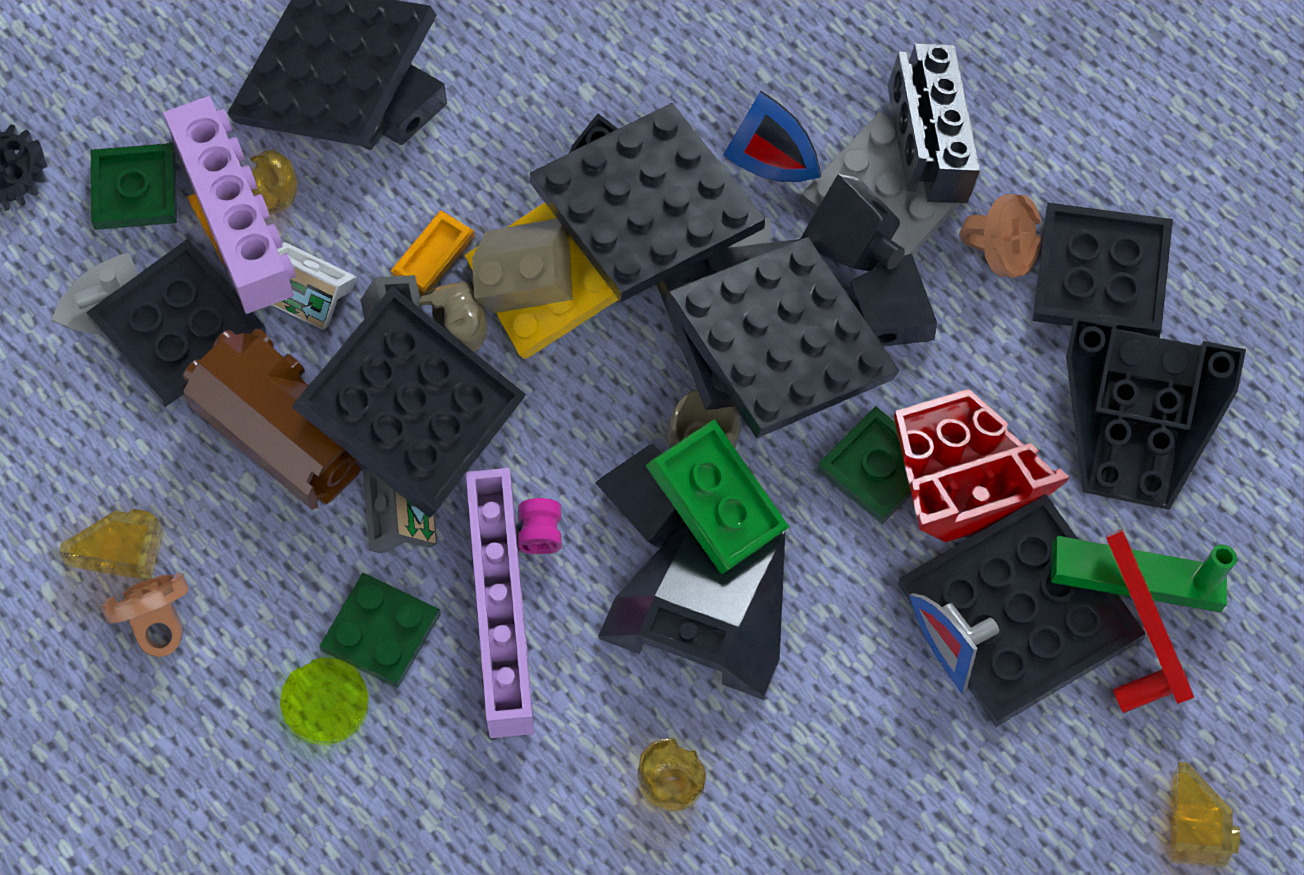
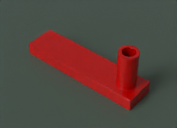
[1106,528,1194,714]

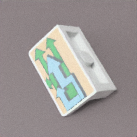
[272,242,357,330]

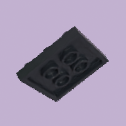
[1032,203,1173,338]
[86,239,266,407]

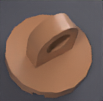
[959,194,1041,278]
[101,572,189,657]

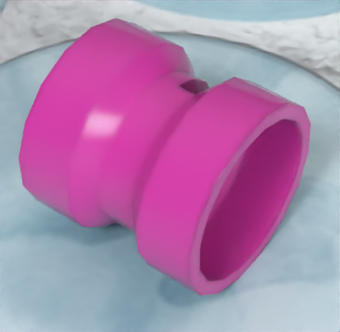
[518,498,562,554]

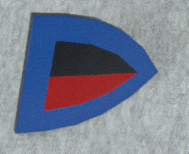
[723,91,821,182]

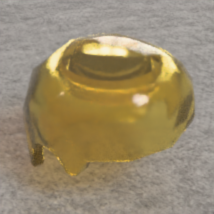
[250,150,298,215]
[637,738,706,812]

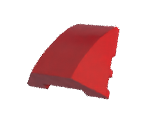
[894,389,1069,542]

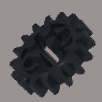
[0,124,48,211]

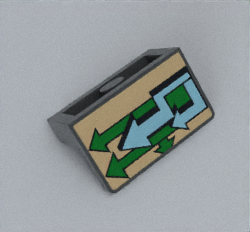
[363,469,437,553]

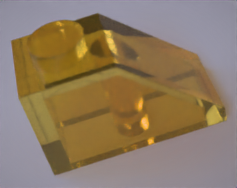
[59,509,164,580]
[1170,762,1240,867]

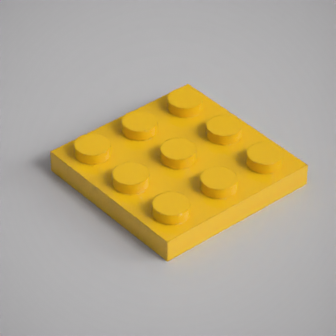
[464,202,619,359]

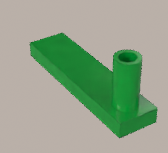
[1051,536,1237,613]

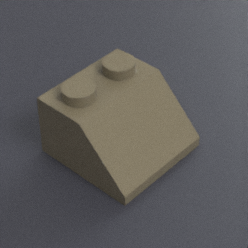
[472,219,573,313]

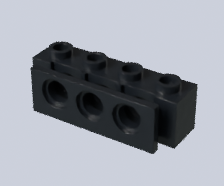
[887,43,980,203]

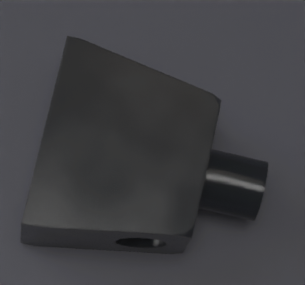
[362,64,447,150]
[799,174,905,271]
[849,253,937,347]
[595,443,683,548]

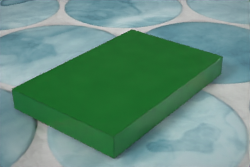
[645,419,789,575]

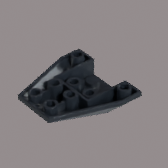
[1066,316,1246,510]
[598,522,786,700]

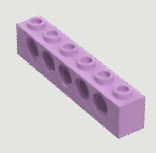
[163,95,296,314]
[466,468,535,738]

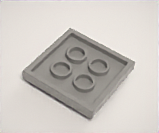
[800,111,976,256]

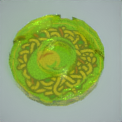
[280,657,370,745]

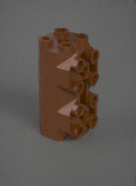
[183,328,361,510]

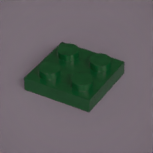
[90,143,177,230]
[818,406,912,525]
[319,572,441,688]

